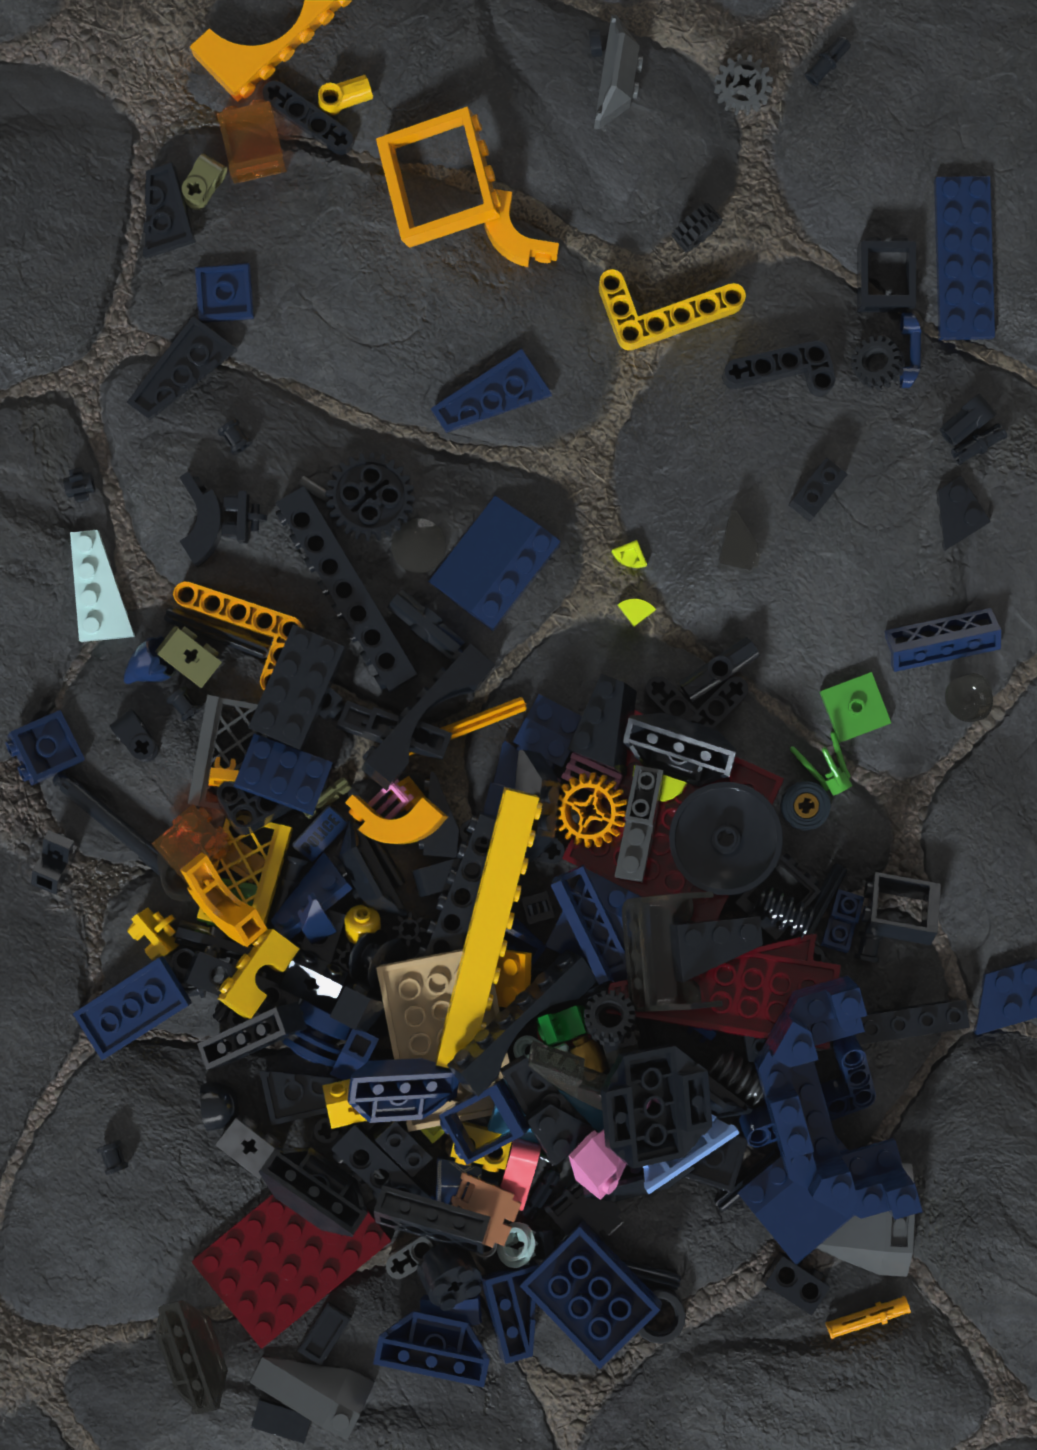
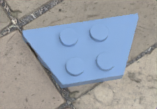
[643,1114,739,1194]

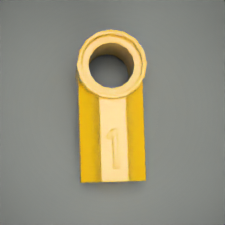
[318,75,373,116]

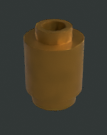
[570,1034,608,1079]

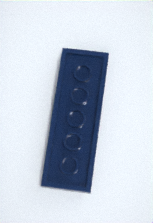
[934,176,995,340]

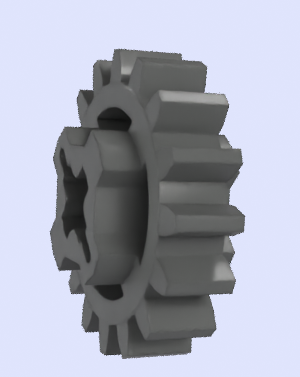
[714,54,773,116]

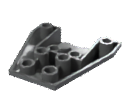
[816,1163,915,1277]

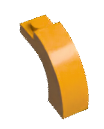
[483,189,559,267]
[345,794,448,844]
[180,852,267,947]

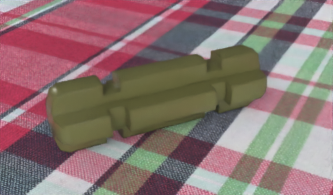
[303,777,351,819]

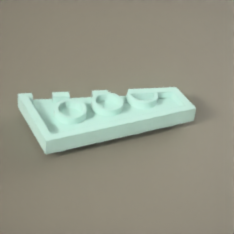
[70,530,136,642]

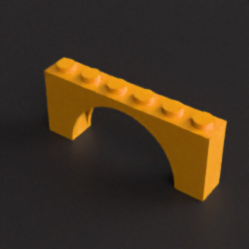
[190,0,352,102]

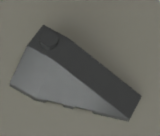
[250,1356,375,1440]

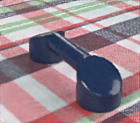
[900,312,921,388]

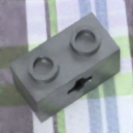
[216,1115,281,1180]

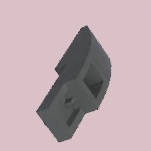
[615,765,664,883]

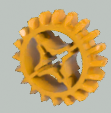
[557,772,628,848]

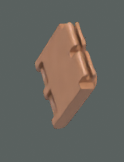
[450,1172,521,1248]

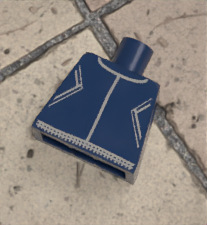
[436,1155,499,1208]

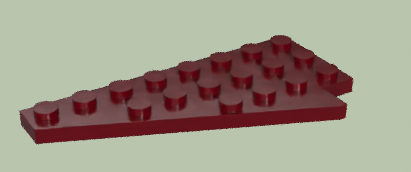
[605,934,841,1050]

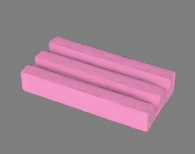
[561,753,623,799]
[367,779,414,820]

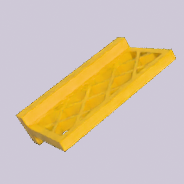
[197,815,293,926]

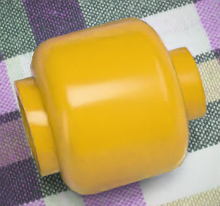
[344,904,381,944]

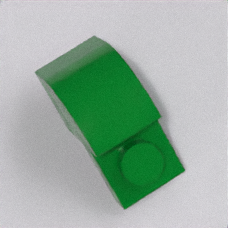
[536,1005,588,1047]

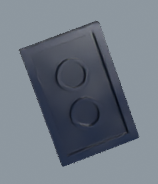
[234,734,333,816]

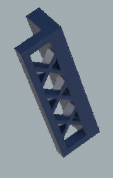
[884,608,1001,672]
[551,865,632,985]

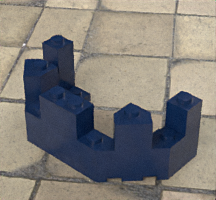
[754,976,923,1220]

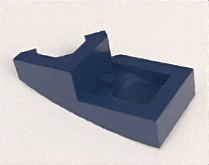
[297,892,337,944]

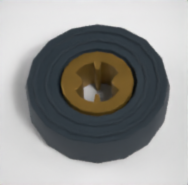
[781,781,831,831]

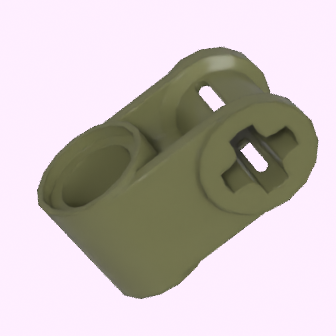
[182,153,228,210]

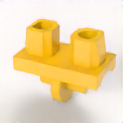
[127,907,179,960]

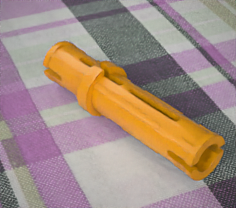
[825,1296,911,1339]

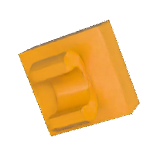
[208,757,239,787]
[388,776,426,813]

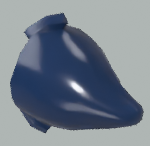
[124,636,175,684]

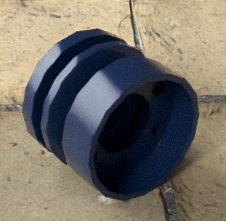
[281,999,352,1067]

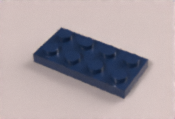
[73,956,192,1060]

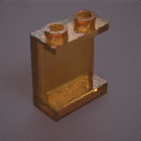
[217,100,287,184]

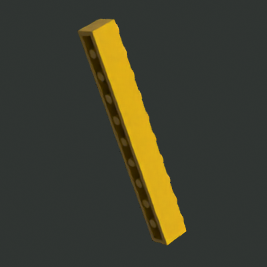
[435,787,542,1068]

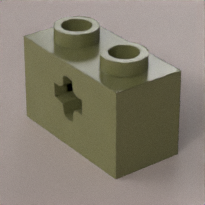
[155,626,222,688]

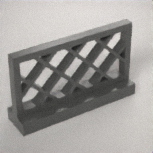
[187,695,267,810]

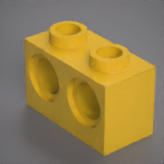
[450,1121,512,1172]

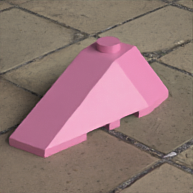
[569,1100,651,1200]

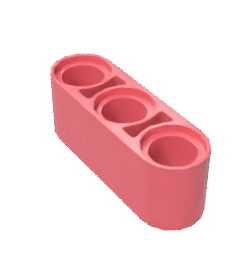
[500,1138,541,1211]

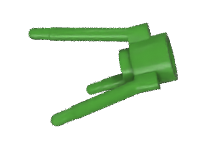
[790,732,852,796]

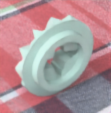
[497,1222,538,1268]

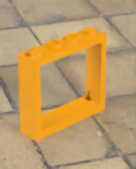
[376,106,501,248]

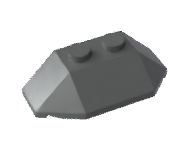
[594,14,643,129]

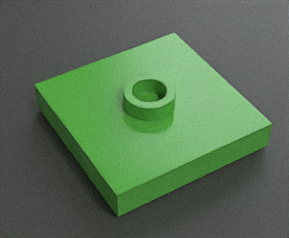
[819,672,891,743]

